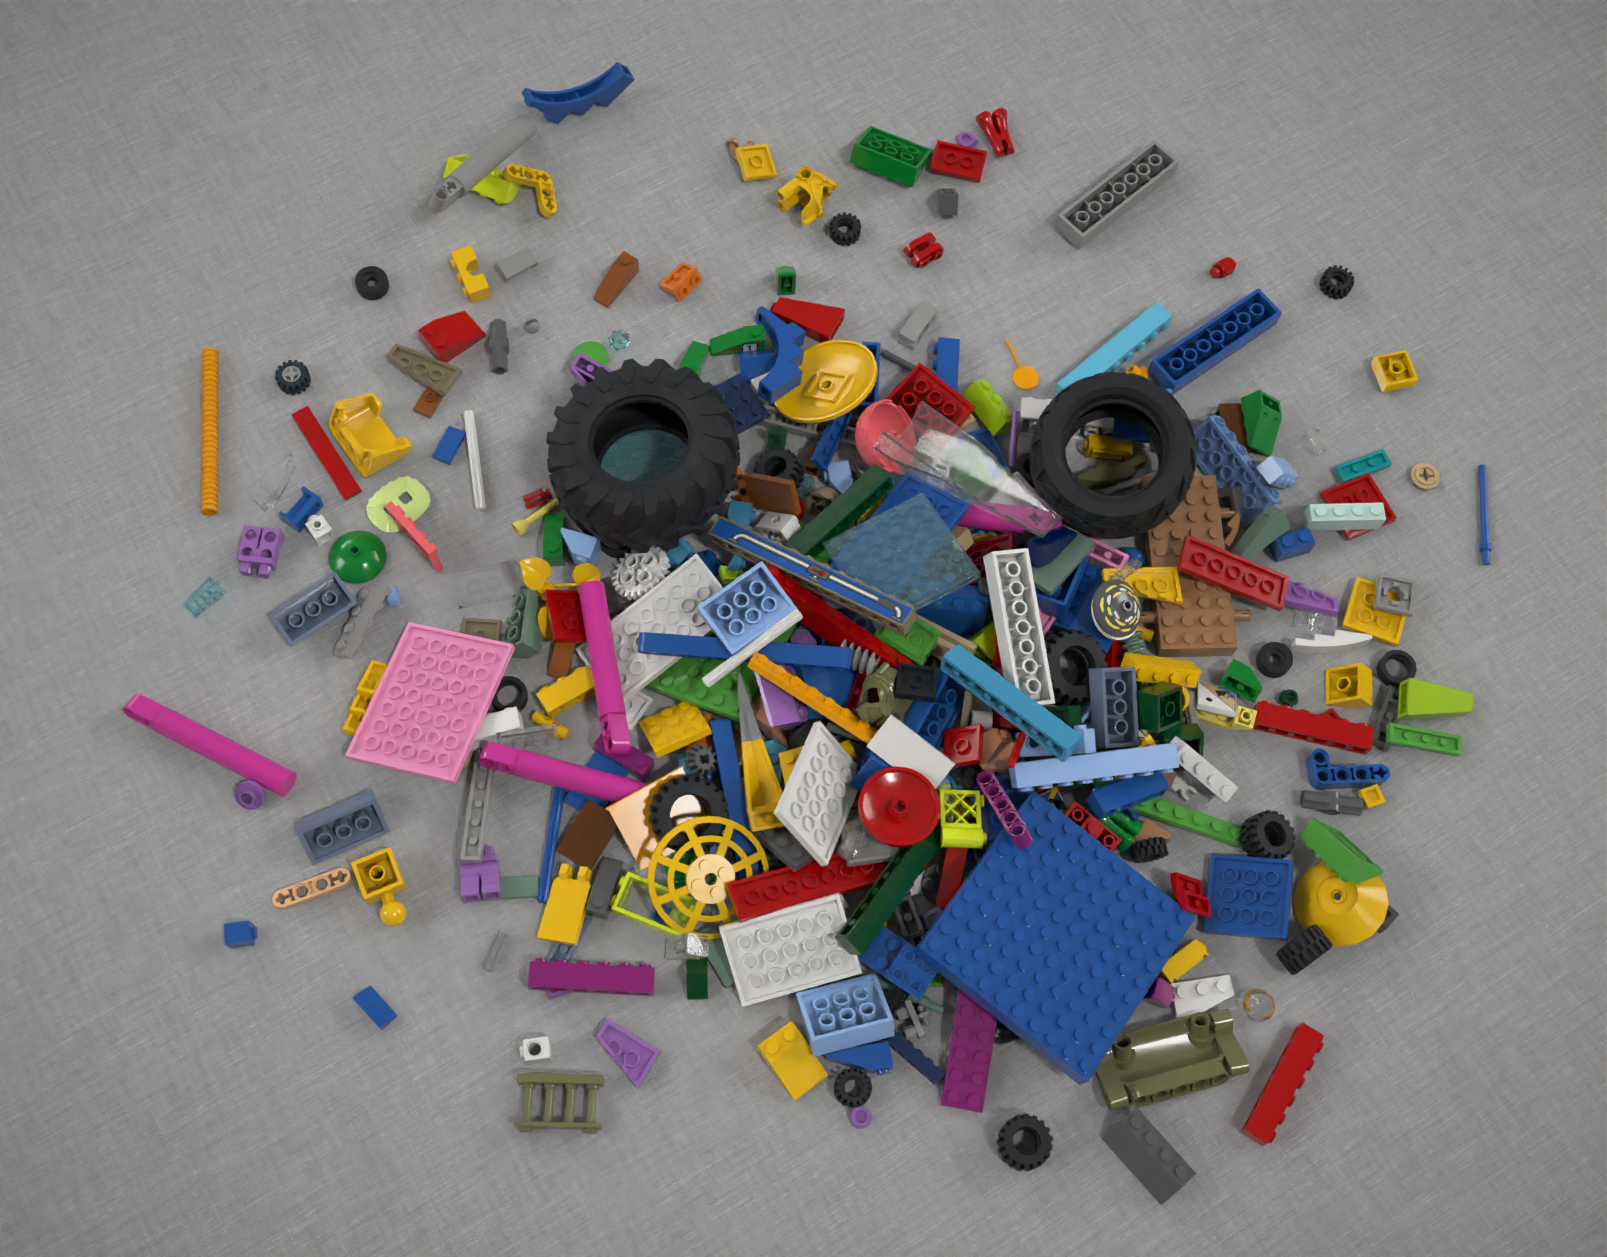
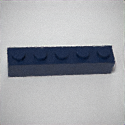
[886,1031,945,1086]

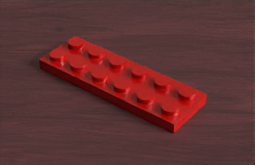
[1177,535,1289,611]

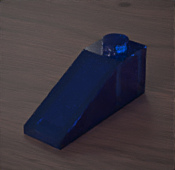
[1026,526,1078,568]

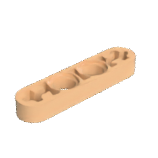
[272,868,352,910]

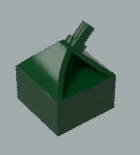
[1136,681,1183,733]
[1158,723,1204,771]

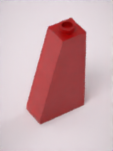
[770,297,845,343]

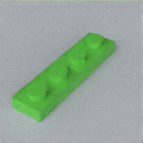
[1386,722,1462,756]

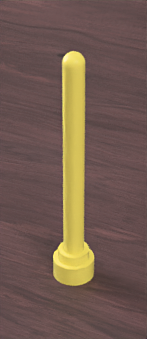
[511,497,560,536]

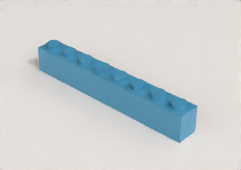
[940,644,1083,762]

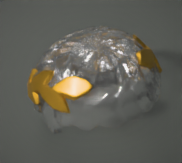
[1242,989,1275,1023]

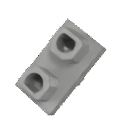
[896,1000,933,1040]

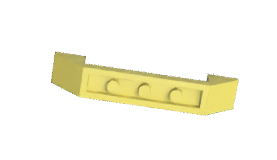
[1140,682,1257,730]

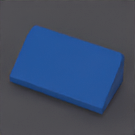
[353,985,398,1030]

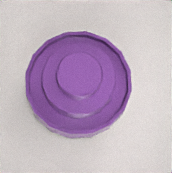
[234,780,266,810]

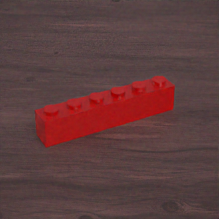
[1253,701,1374,755]
[1240,1022,1324,1146]

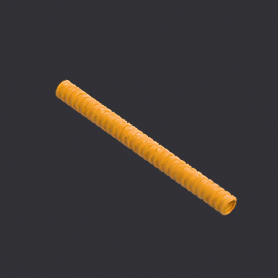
[201,347,219,516]

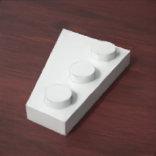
[1170,975,1234,1019]

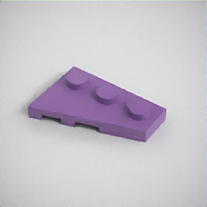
[1284,580,1339,617]
[596,1019,661,1089]

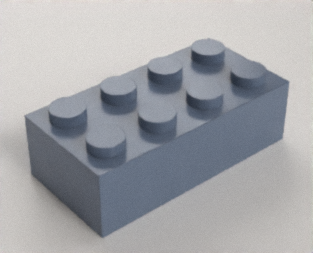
[1089,667,1139,748]

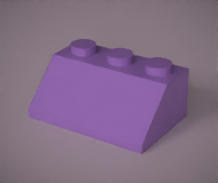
[754,665,808,730]

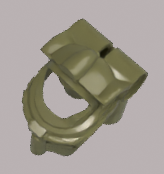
[853,662,914,728]

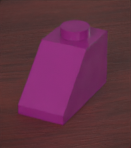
[1142,978,1175,1009]

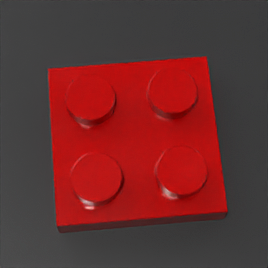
[943,724,984,768]

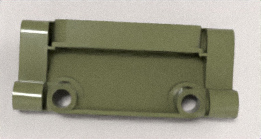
[1095,1009,1250,1111]

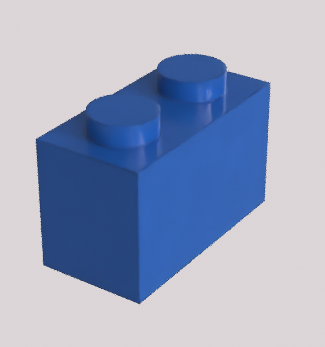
[1268,527,1316,563]

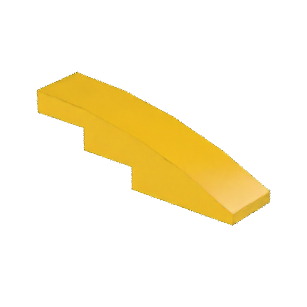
[342,660,388,736]

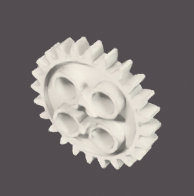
[612,545,671,601]

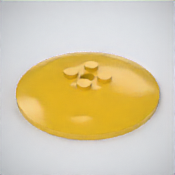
[774,340,878,423]

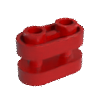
[903,232,944,268]

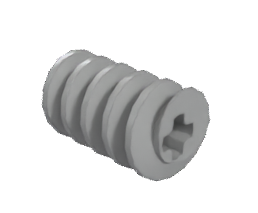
[840,639,881,677]

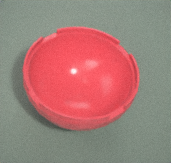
[855,399,916,474]

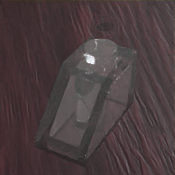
[664,932,709,960]

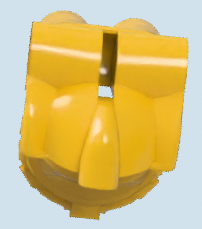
[776,166,838,227]

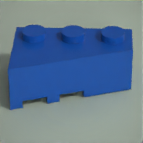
[849,728,892,791]

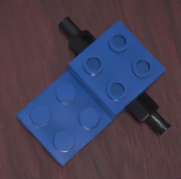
[857,926,938,1013]

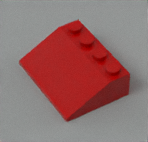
[885,362,975,454]

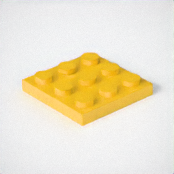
[1341,576,1406,647]
[639,701,712,758]

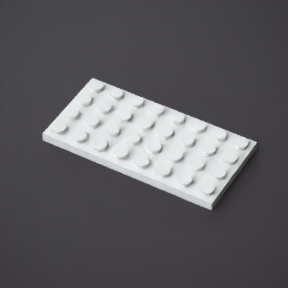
[575,553,723,703]

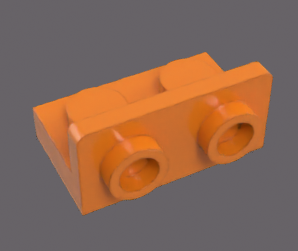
[659,262,702,303]

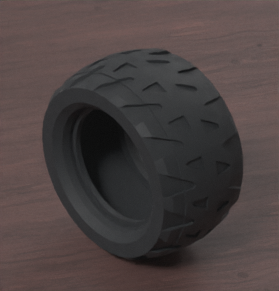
[1030,372,1197,539]

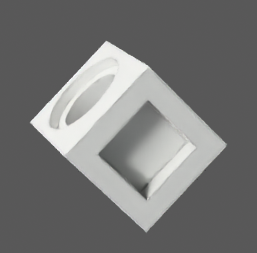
[520,1036,552,1064]

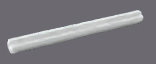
[463,410,486,511]
[702,609,803,687]

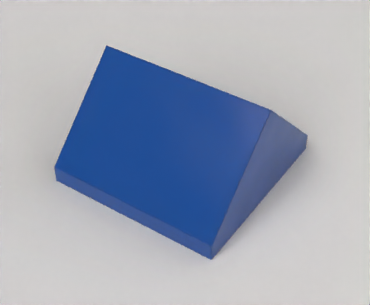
[737,349,776,384]

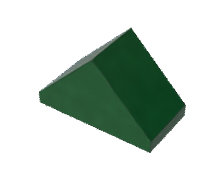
[686,957,708,1000]

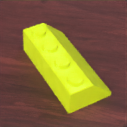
[443,154,522,205]

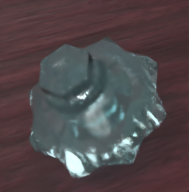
[608,329,630,351]

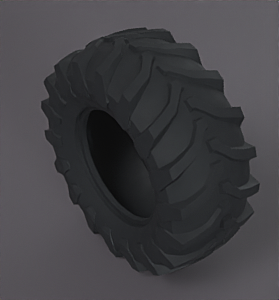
[546,358,740,553]

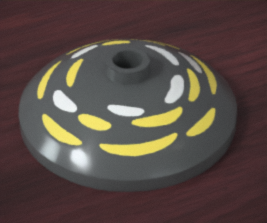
[1092,579,1141,637]

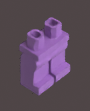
[237,525,285,579]
[459,845,503,904]

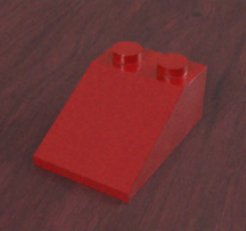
[418,310,486,363]

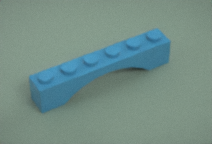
[715,500,756,588]

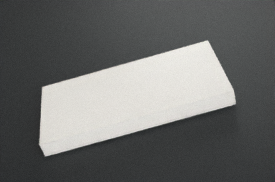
[866,714,955,789]

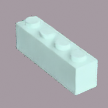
[1303,503,1386,531]

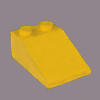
[757,1021,828,1101]

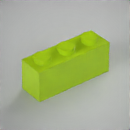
[962,379,1012,436]

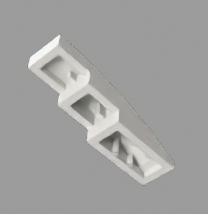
[1290,629,1372,654]

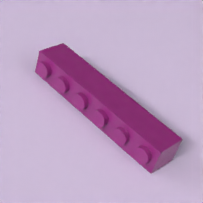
[528,958,655,996]

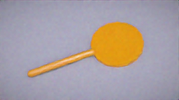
[1005,339,1039,390]

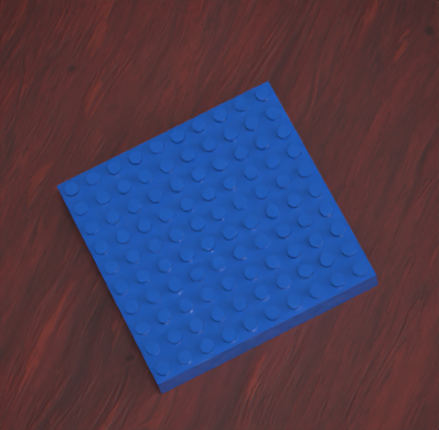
[913,790,1196,1085]

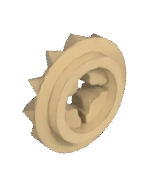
[1410,463,1440,491]

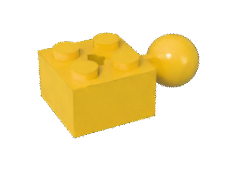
[351,847,408,927]

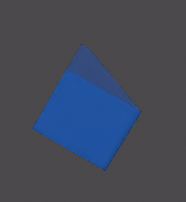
[651,904,672,924]

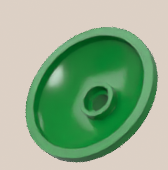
[328,530,387,584]

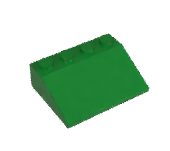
[849,126,933,187]

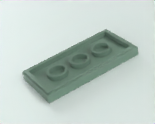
[1030,524,1096,596]

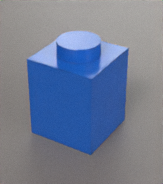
[224,920,258,948]

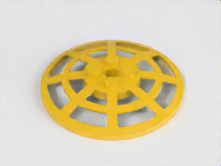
[647,816,769,940]

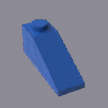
[826,1041,894,1075]

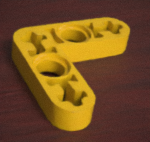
[503,164,557,218]

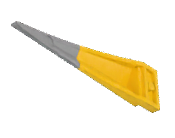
[737,673,785,832]

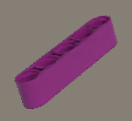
[976,770,1032,849]

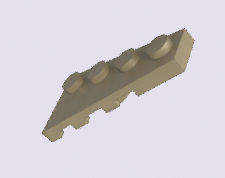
[387,344,462,397]

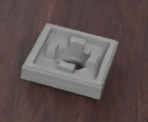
[1373,573,1417,618]

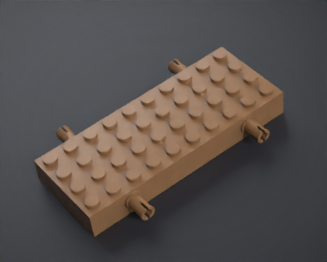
[1138,475,1251,657]

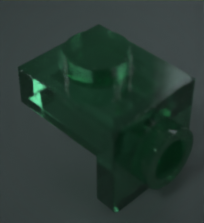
[766,426,788,451]

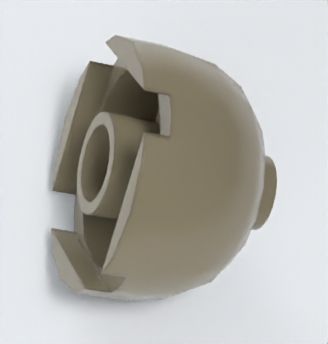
[805,487,839,517]

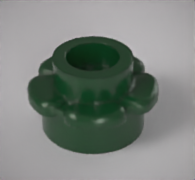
[1279,689,1298,708]

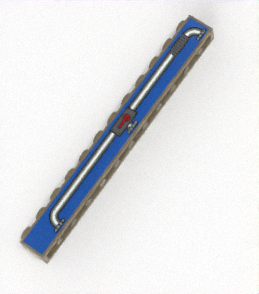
[708,516,917,636]

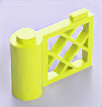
[939,789,987,849]

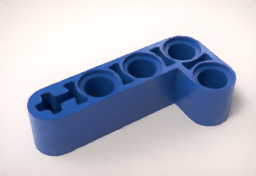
[1306,748,1390,790]

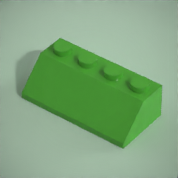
[1299,817,1384,884]

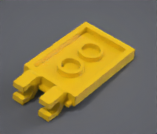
[537,863,592,946]

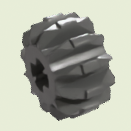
[683,743,718,777]

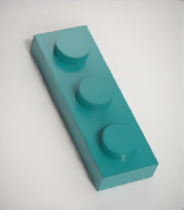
[1334,449,1392,484]

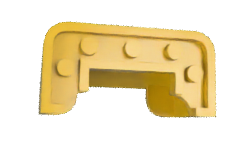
[329,392,412,477]

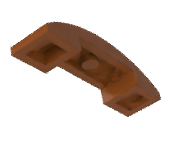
[548,642,577,679]

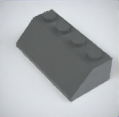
[1101,1107,1196,1205]

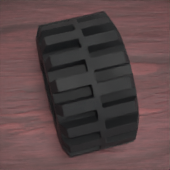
[753,447,804,489]
[1239,810,1296,859]
[1276,924,1333,975]
[997,1114,1053,1172]

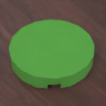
[572,341,609,367]

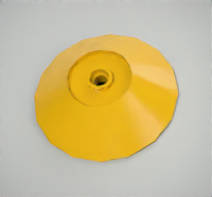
[1293,861,1389,947]

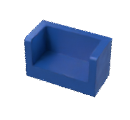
[279,486,324,533]

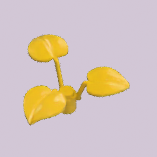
[519,558,600,640]

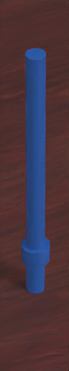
[1478,464,1492,566]

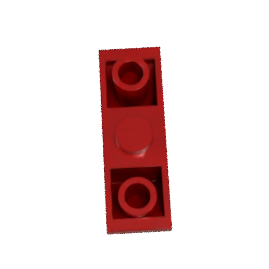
[1064,801,1121,852]

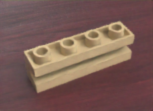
[917,614,978,661]

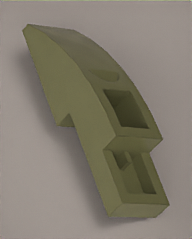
[1076,454,1148,489]

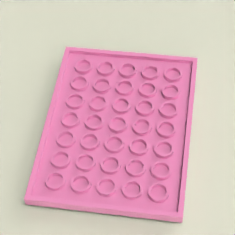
[345,622,515,785]

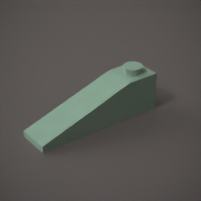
[1230,505,1291,560]
[500,583,543,659]

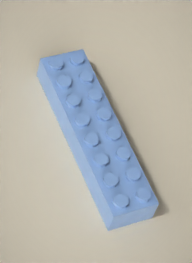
[1009,743,1179,792]

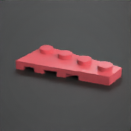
[385,501,444,573]

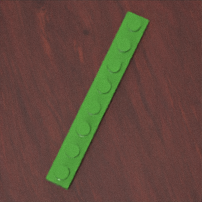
[1092,778,1243,848]

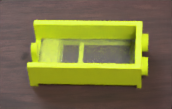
[610,872,696,940]

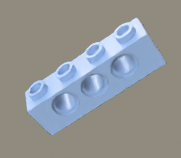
[1015,725,1096,757]

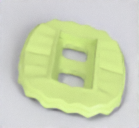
[366,476,430,533]

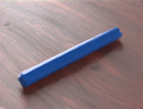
[537,787,565,904]

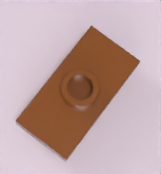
[413,387,443,419]

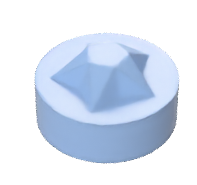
[385,587,400,606]

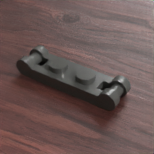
[1372,684,1399,752]

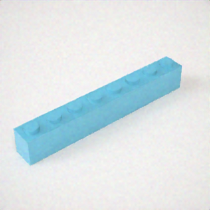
[1054,302,1172,394]

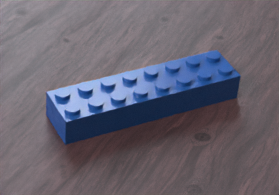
[1148,288,1282,395]

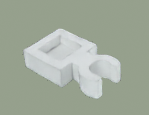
[1170,771,1196,802]

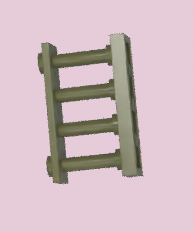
[514,1073,604,1134]

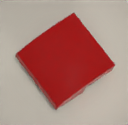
[1170,872,1211,918]

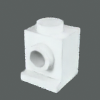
[305,514,336,547]

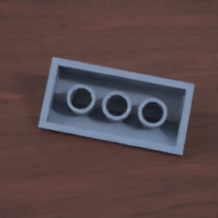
[269,572,358,647]
[295,789,390,865]

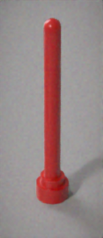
[1007,730,1027,768]

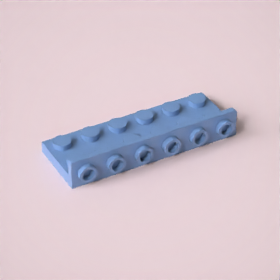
[1194,416,1282,528]

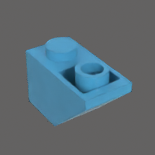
[666,538,693,572]

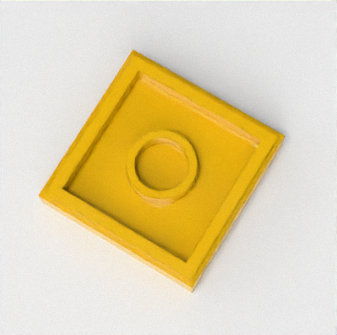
[735,144,778,181]

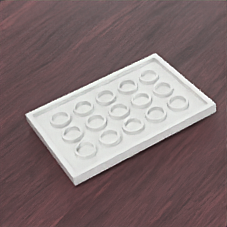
[774,721,858,866]
[719,893,862,1007]

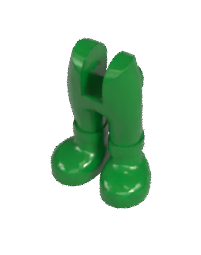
[1086,806,1143,852]

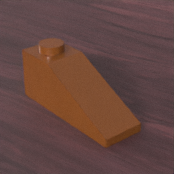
[593,251,639,308]

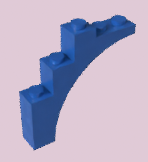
[521,62,635,124]
[755,306,806,405]

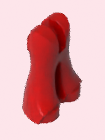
[976,108,1014,157]

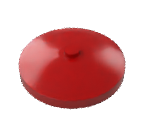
[858,767,940,848]

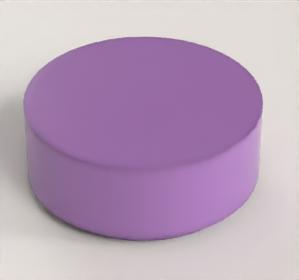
[850,1106,871,1129]

